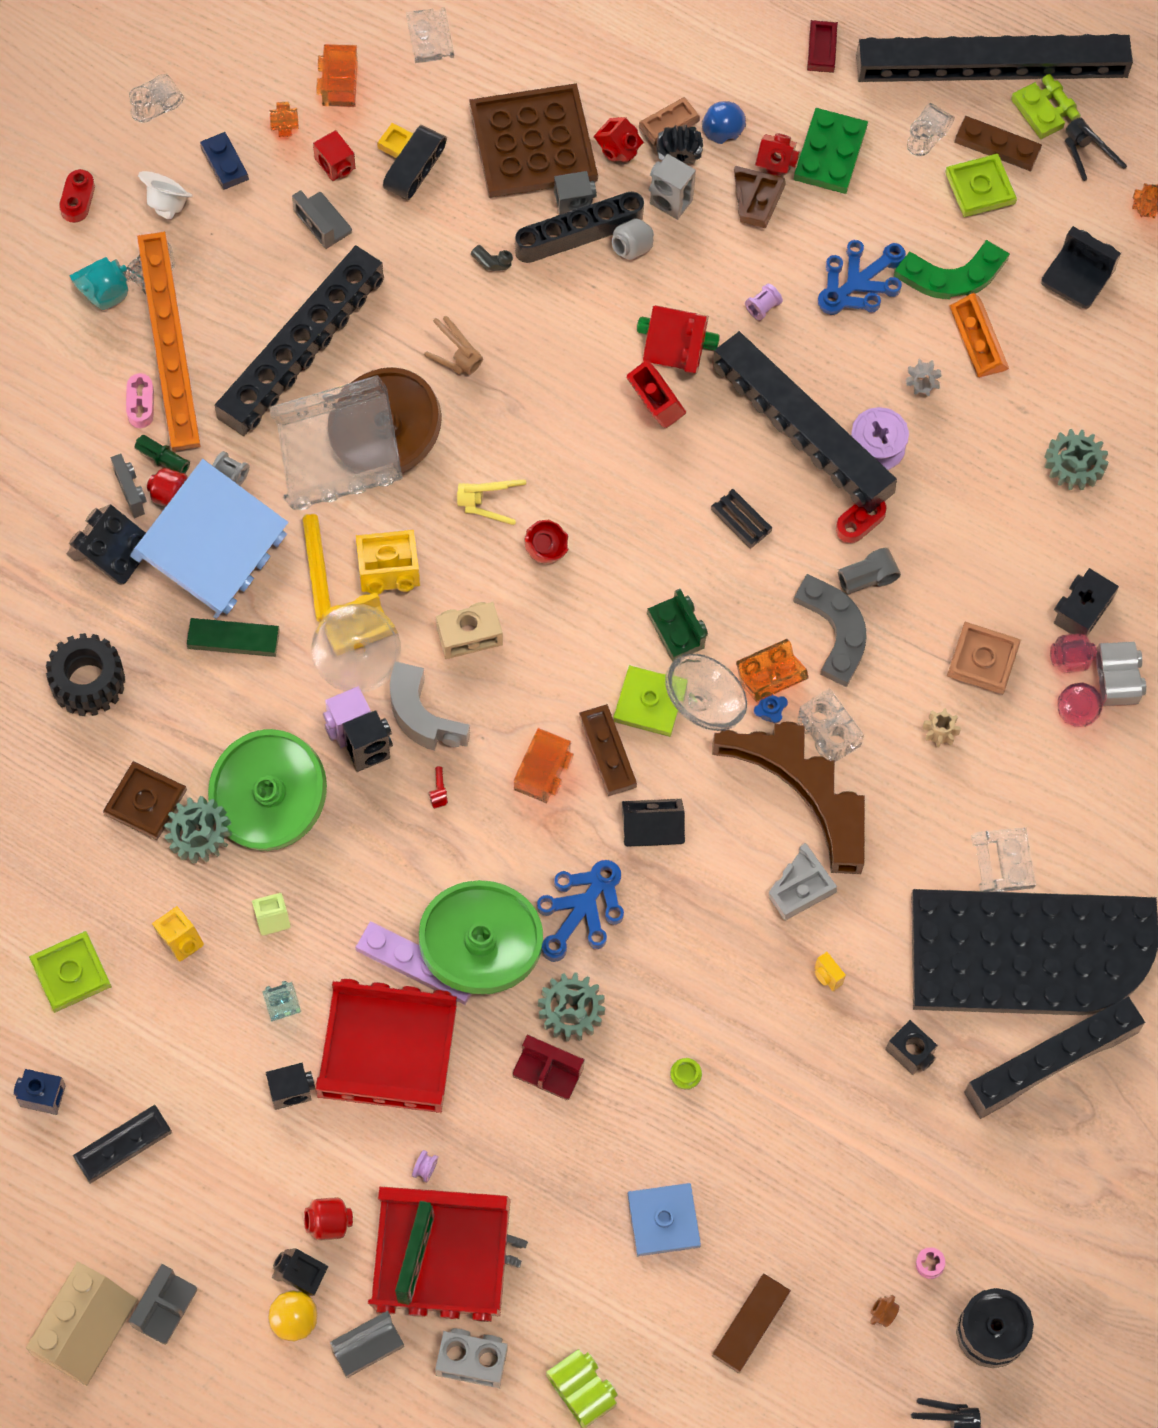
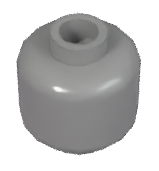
[612,218,654,260]

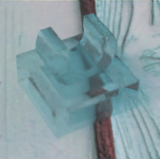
[262,981,301,1022]

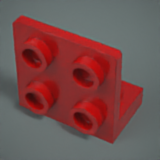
[643,305,709,373]

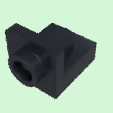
[272,1248,329,1296]

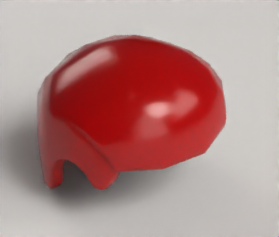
[524,519,569,564]

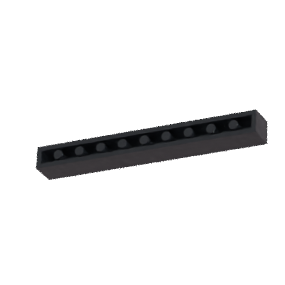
[856,34,1133,82]

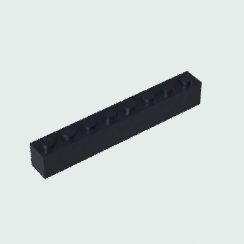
[713,331,897,513]

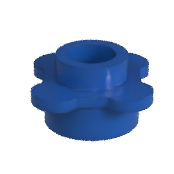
[754,690,788,723]

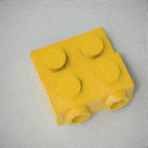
[356,530,420,594]

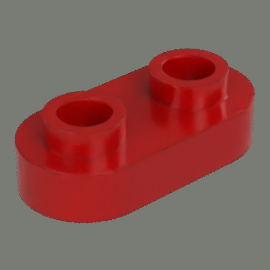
[59,169,95,223]
[836,501,887,543]

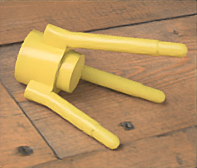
[457,480,527,525]

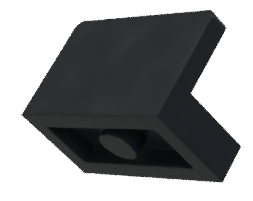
[622,798,685,847]

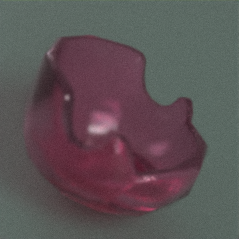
[1058,682,1103,727]

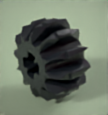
[657,125,703,164]

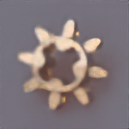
[269,102,299,137]
[1132,183,1158,219]

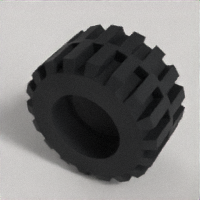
[46,633,125,716]

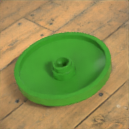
[208,729,327,851]
[419,880,543,994]

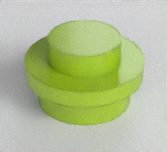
[670,1058,702,1090]

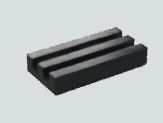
[711,489,772,549]

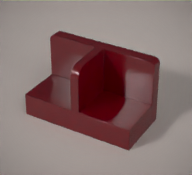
[513,1034,585,1100]

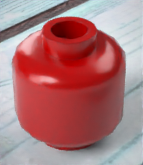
[147,468,188,507]
[304,1197,353,1241]

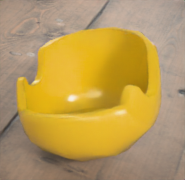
[268,1290,317,1342]

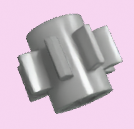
[906,359,942,396]

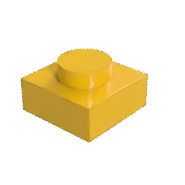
[377,123,413,158]
[814,952,846,991]

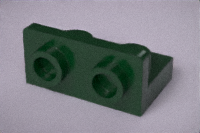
[647,589,708,662]

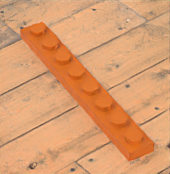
[137,231,201,452]

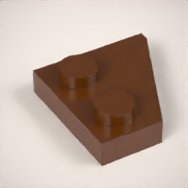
[734,166,786,228]

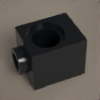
[885,1020,938,1075]
[266,1062,315,1110]

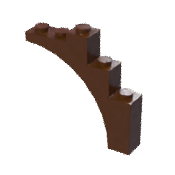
[712,721,865,874]

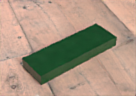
[187,618,280,657]
[395,1201,435,1305]

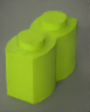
[546,1349,618,1428]

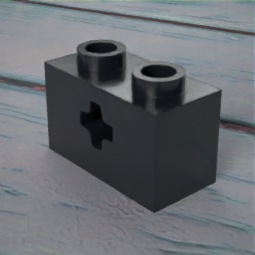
[1054,568,1119,642]

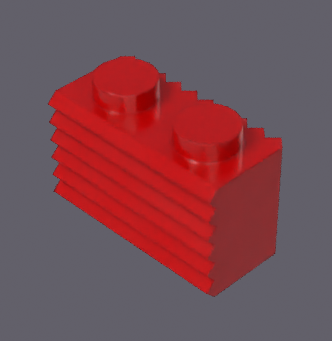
[626,360,687,428]

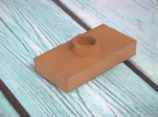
[639,97,700,147]

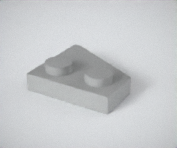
[769,843,837,921]

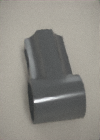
[838,548,901,594]

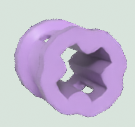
[745,283,783,320]

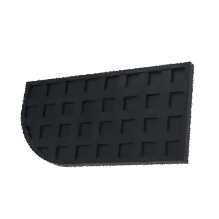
[911,889,1158,1016]

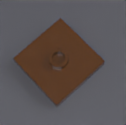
[103,761,187,840]

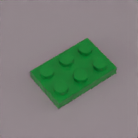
[793,108,868,194]

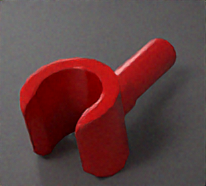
[429,766,448,809]

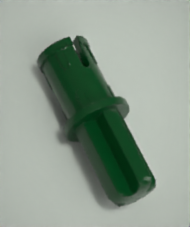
[134,435,190,474]

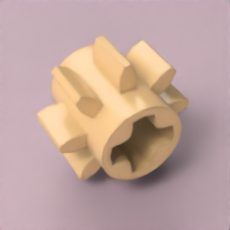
[922,708,961,748]

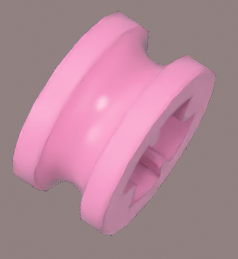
[916,1248,945,1279]

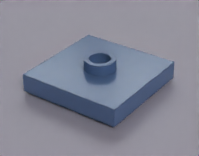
[627,1183,701,1257]

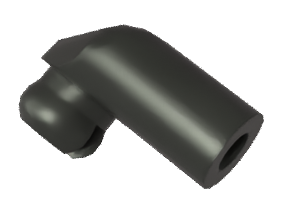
[471,245,513,271]

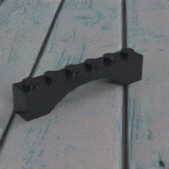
[964,996,1146,1119]

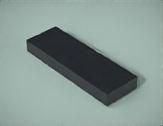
[73,1105,172,1184]

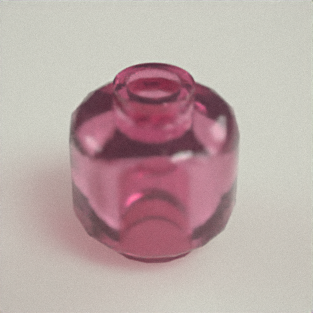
[1050,633,1097,673]

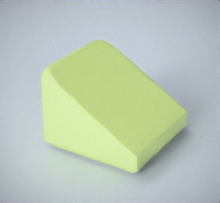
[252,893,290,935]

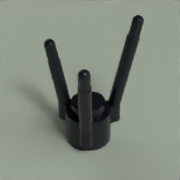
[1065,118,1127,181]
[911,1398,981,1428]

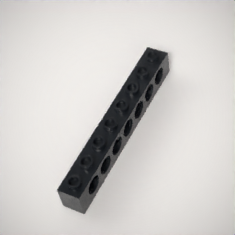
[215,245,384,436]

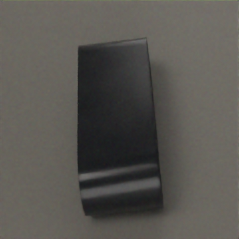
[383,125,447,200]

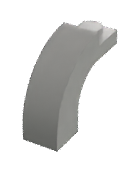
[390,661,470,751]

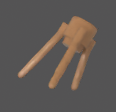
[424,316,483,375]

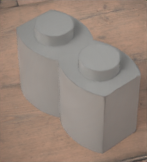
[1096,642,1146,706]

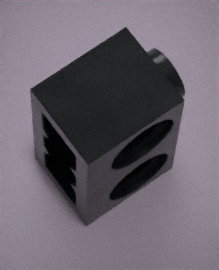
[342,710,393,772]

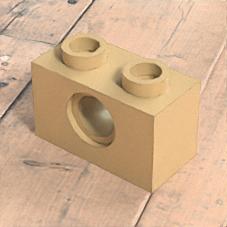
[436,602,503,659]

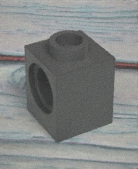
[554,171,597,215]

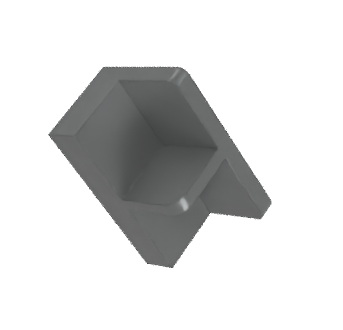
[129,1264,197,1345]

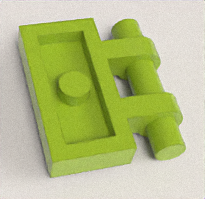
[1011,74,1081,139]

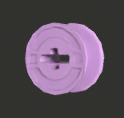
[851,407,909,470]

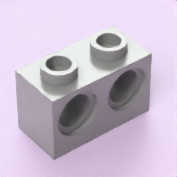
[649,154,696,220]
[435,1328,508,1389]

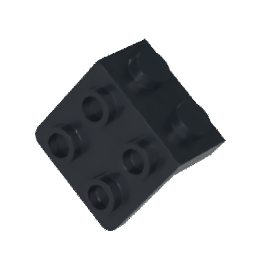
[1041,226,1121,309]
[67,504,146,585]

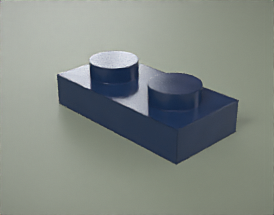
[200,132,249,190]

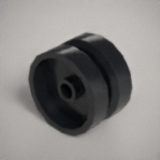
[956,1288,1034,1368]

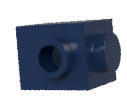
[14,1069,66,1115]

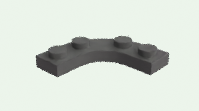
[793,574,867,687]

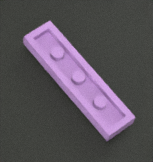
[356,921,471,1005]

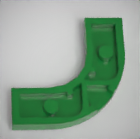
[893,240,1010,299]

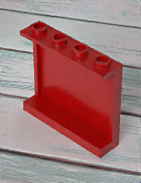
[315,979,457,1113]
[368,1186,511,1322]

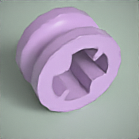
[412,1150,438,1183]

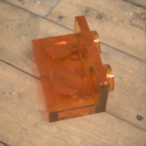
[736,639,809,702]

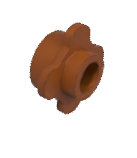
[870,1295,900,1327]

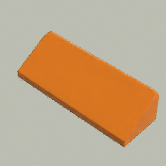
[949,292,1009,378]

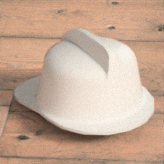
[138,171,192,219]

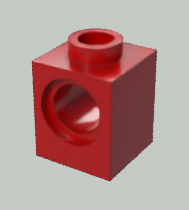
[313,130,356,182]

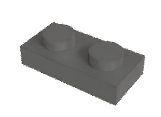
[110,453,147,518]

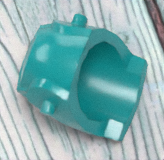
[69,257,129,310]

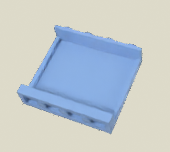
[130,459,288,619]

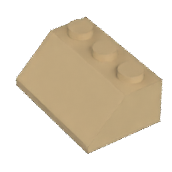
[26,1261,138,1386]

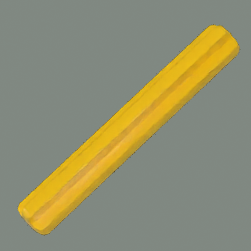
[303,514,331,622]

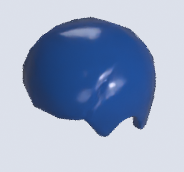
[702,101,746,144]

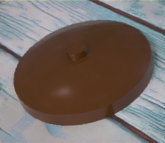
[328,367,442,478]

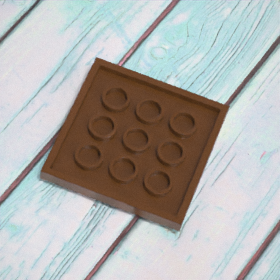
[469,83,598,198]

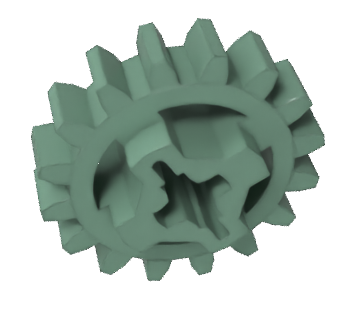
[1044,429,1108,490]
[164,796,232,863]
[538,972,606,1041]

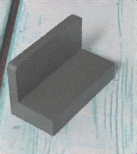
[292,190,352,249]
[330,1311,404,1378]

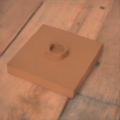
[947,621,1021,695]

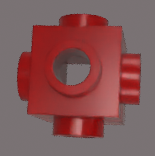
[593,117,644,162]
[755,133,800,176]

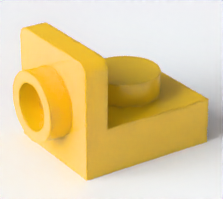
[152,906,204,962]

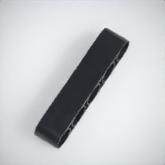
[515,191,644,263]

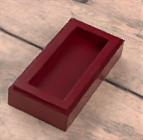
[807,20,838,73]

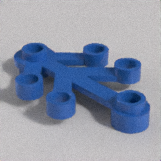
[818,240,906,315]
[537,860,624,962]

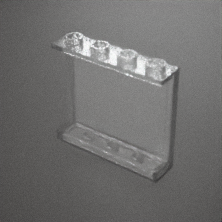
[269,375,403,510]

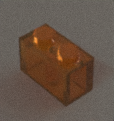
[316,44,358,107]
[514,728,574,803]

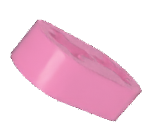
[126,373,154,428]

